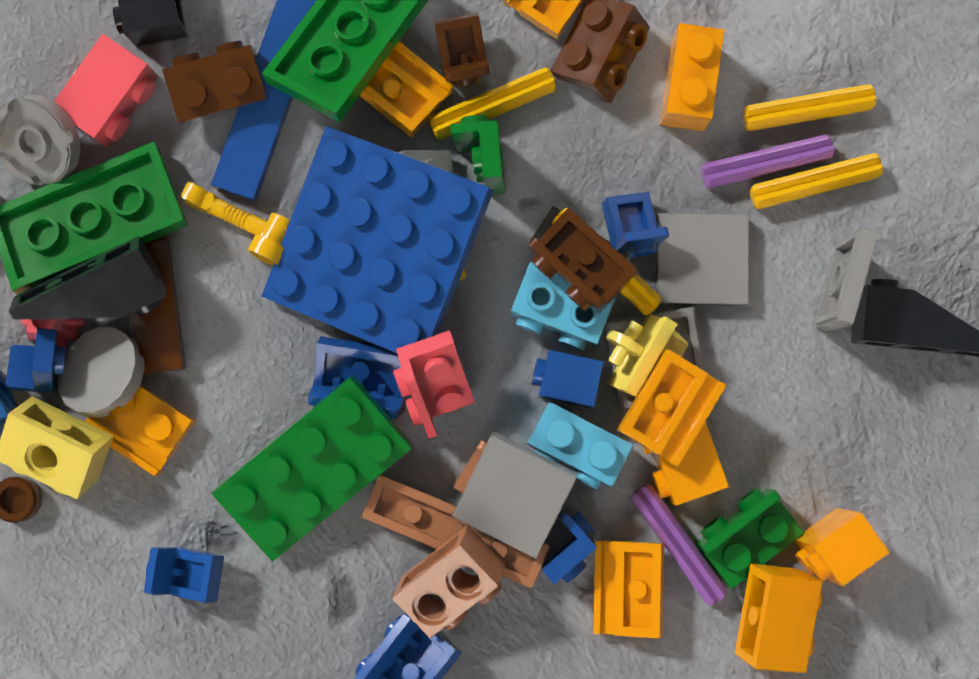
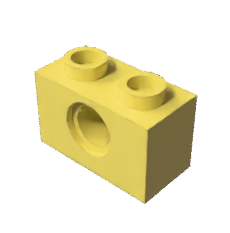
[0,396,114,500]

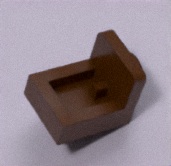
[433,13,491,87]

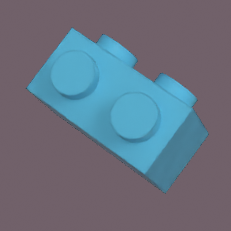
[510,262,615,351]
[527,402,633,490]

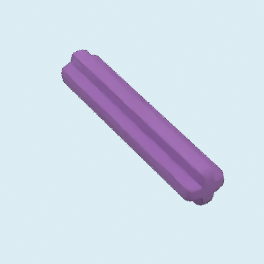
[701,135,834,189]
[631,484,727,606]

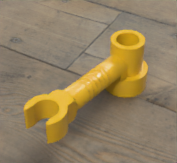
[180,182,290,266]

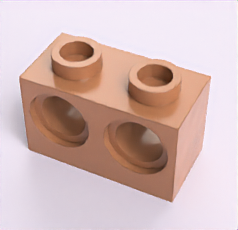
[392,524,505,638]

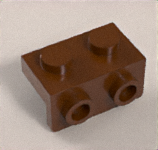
[550,0,649,103]
[162,40,268,124]
[528,207,638,314]

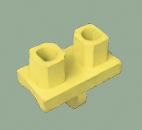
[606,314,688,397]

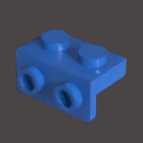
[308,336,405,419]
[354,613,462,679]

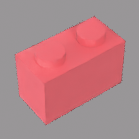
[54,34,158,148]

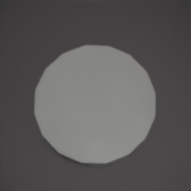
[0,94,81,186]
[57,327,145,418]

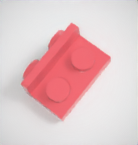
[393,330,475,439]

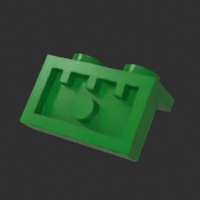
[450,115,506,194]
[695,487,804,589]

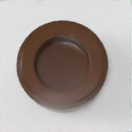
[0,476,42,523]

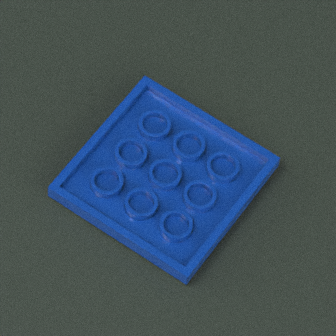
[262,126,494,353]

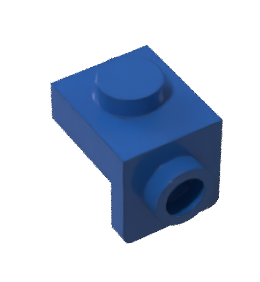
[601,192,669,258]
[6,328,66,393]
[541,510,597,584]
[144,547,224,603]

